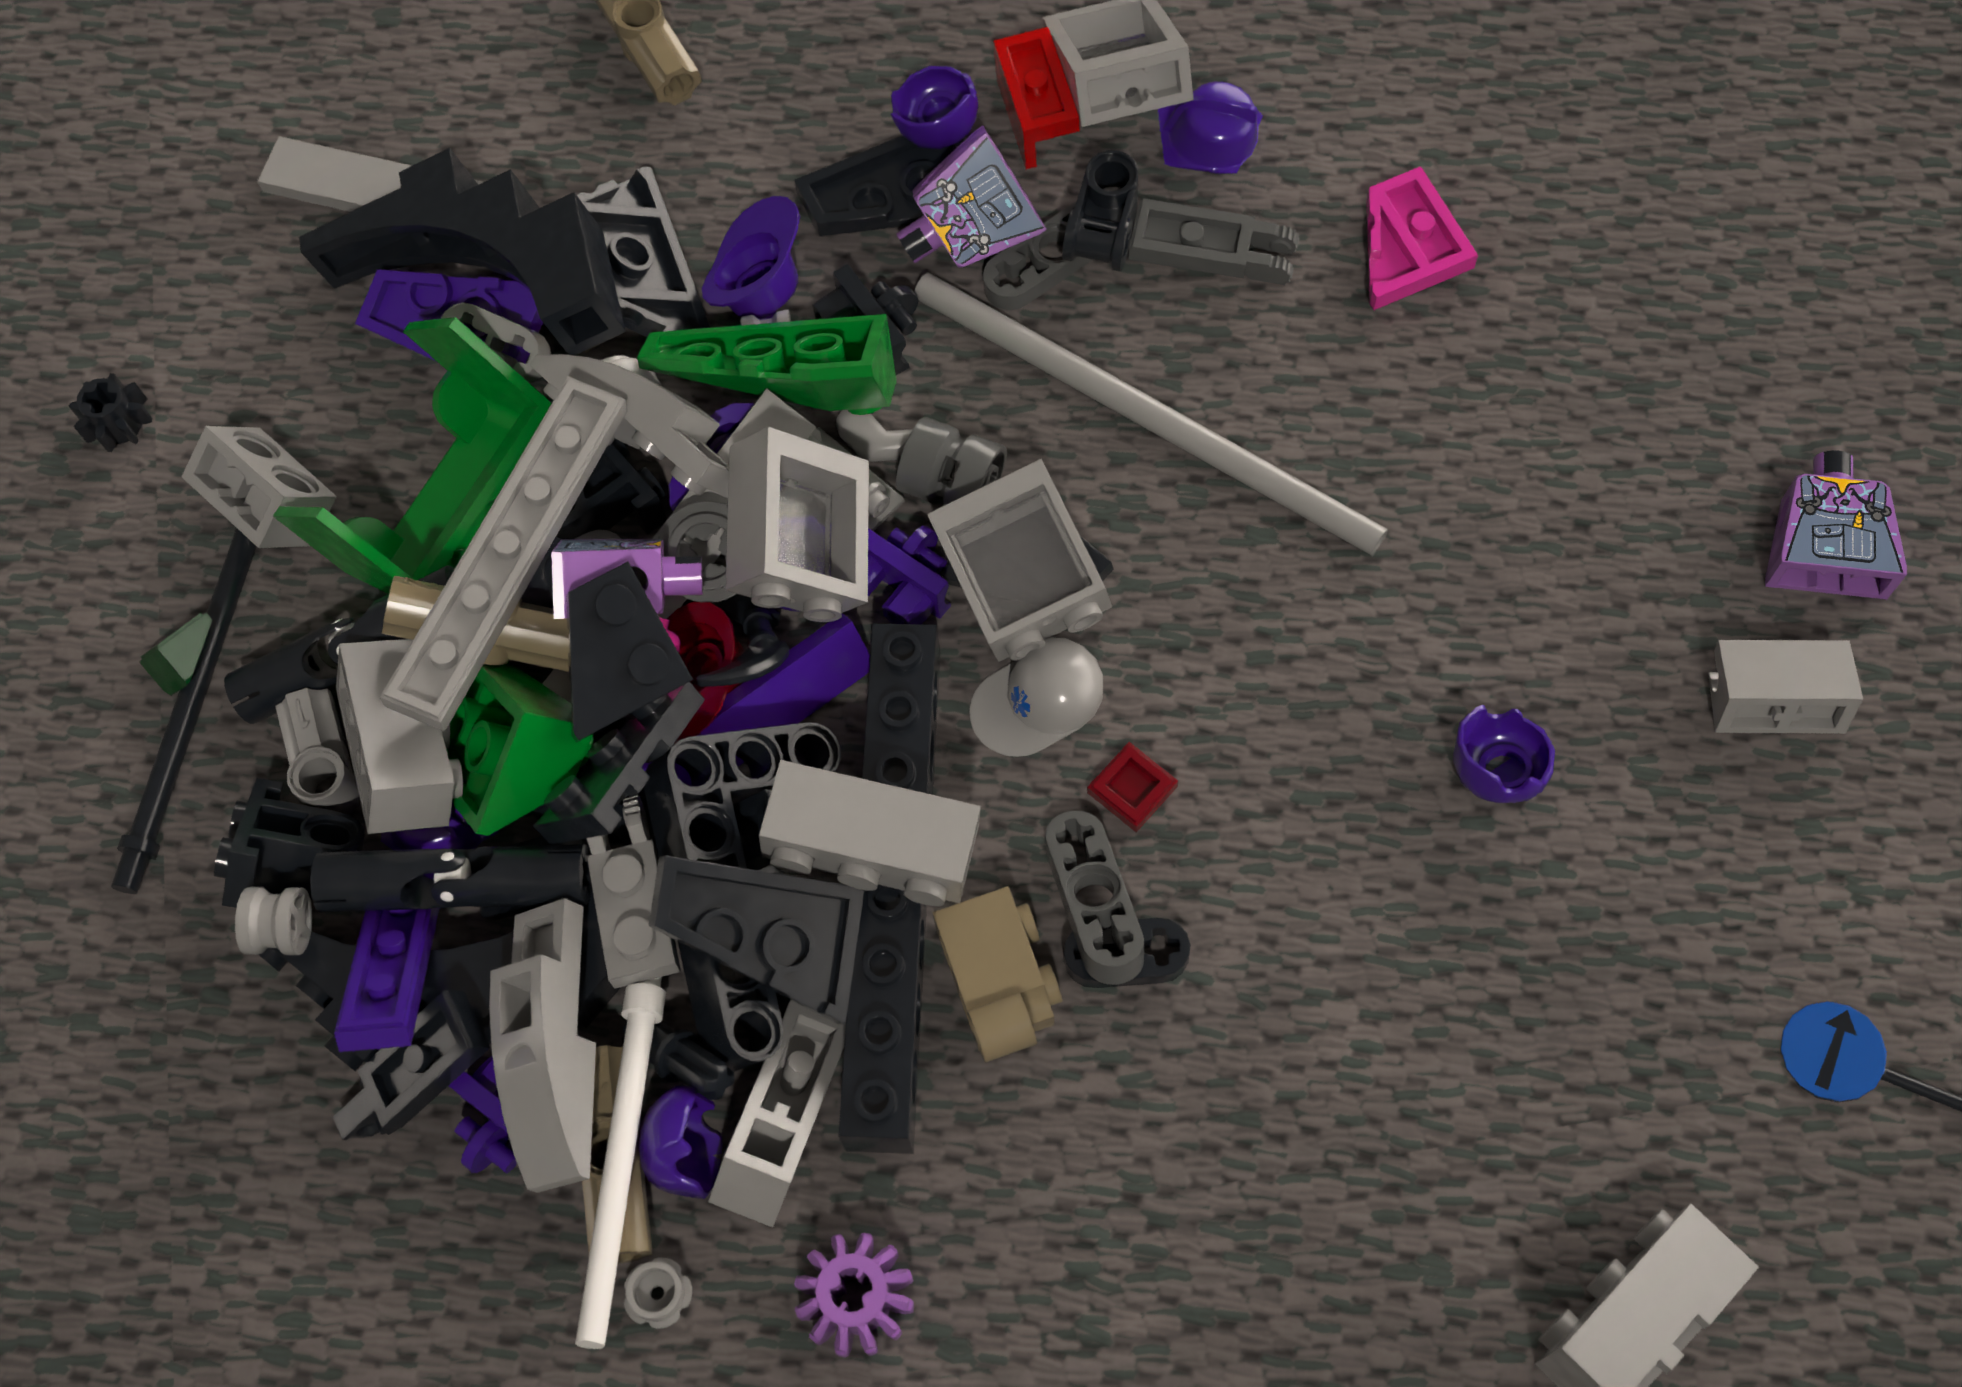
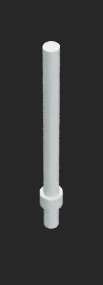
[575,977,666,1349]

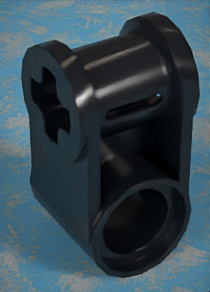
[1062,150,1139,272]

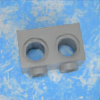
[181,426,337,548]

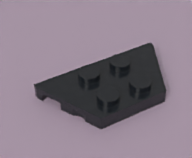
[577,166,710,337]

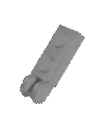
[586,795,681,989]

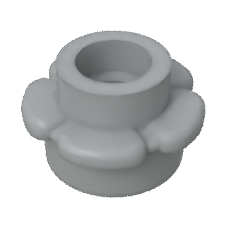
[624,1257,693,1329]

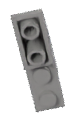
[530,354,729,498]
[489,898,596,1193]

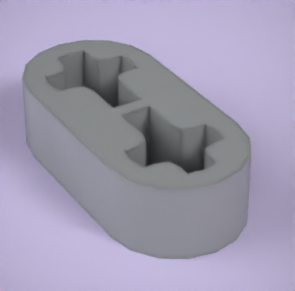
[441,303,551,383]

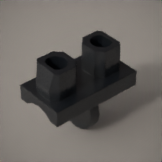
[812,264,919,375]

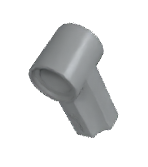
[275,688,360,815]

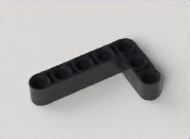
[644,722,841,1072]

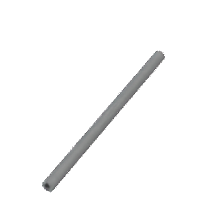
[914,273,1388,556]

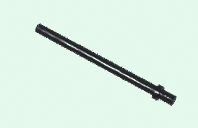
[111,528,257,894]

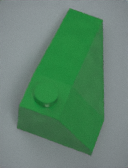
[637,314,897,415]
[446,662,593,836]

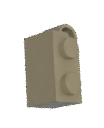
[932,886,1062,1063]

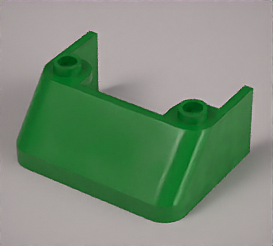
[273,317,552,594]

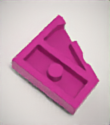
[1366,166,1478,310]

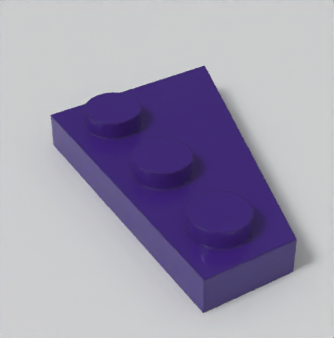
[355,269,543,364]

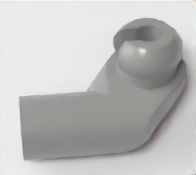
[836,410,913,462]

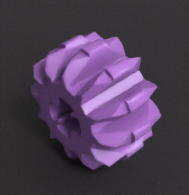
[794,1233,914,1358]

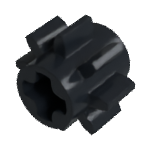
[69,373,153,452]

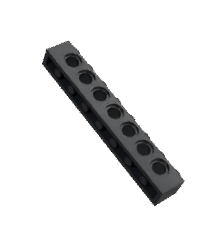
[838,623,941,1154]

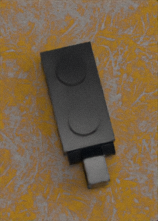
[333,990,490,1140]

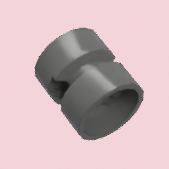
[896,416,1007,505]

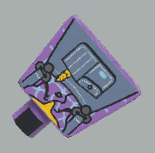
[896,126,1047,268]
[1765,450,1907,599]
[551,539,703,619]

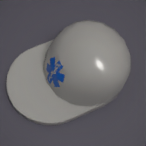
[969,637,1103,757]

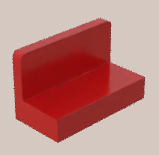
[993,27,1080,170]

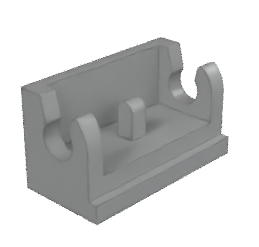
[1708,640,1863,734]

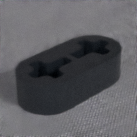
[1064,918,1191,988]

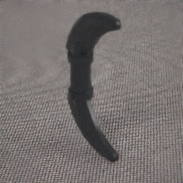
[683,595,789,687]

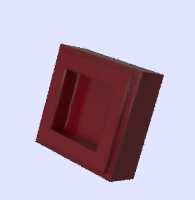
[1087,742,1178,832]

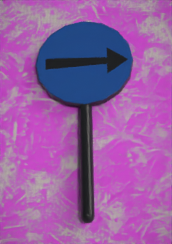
[1781,1001,1962,1112]

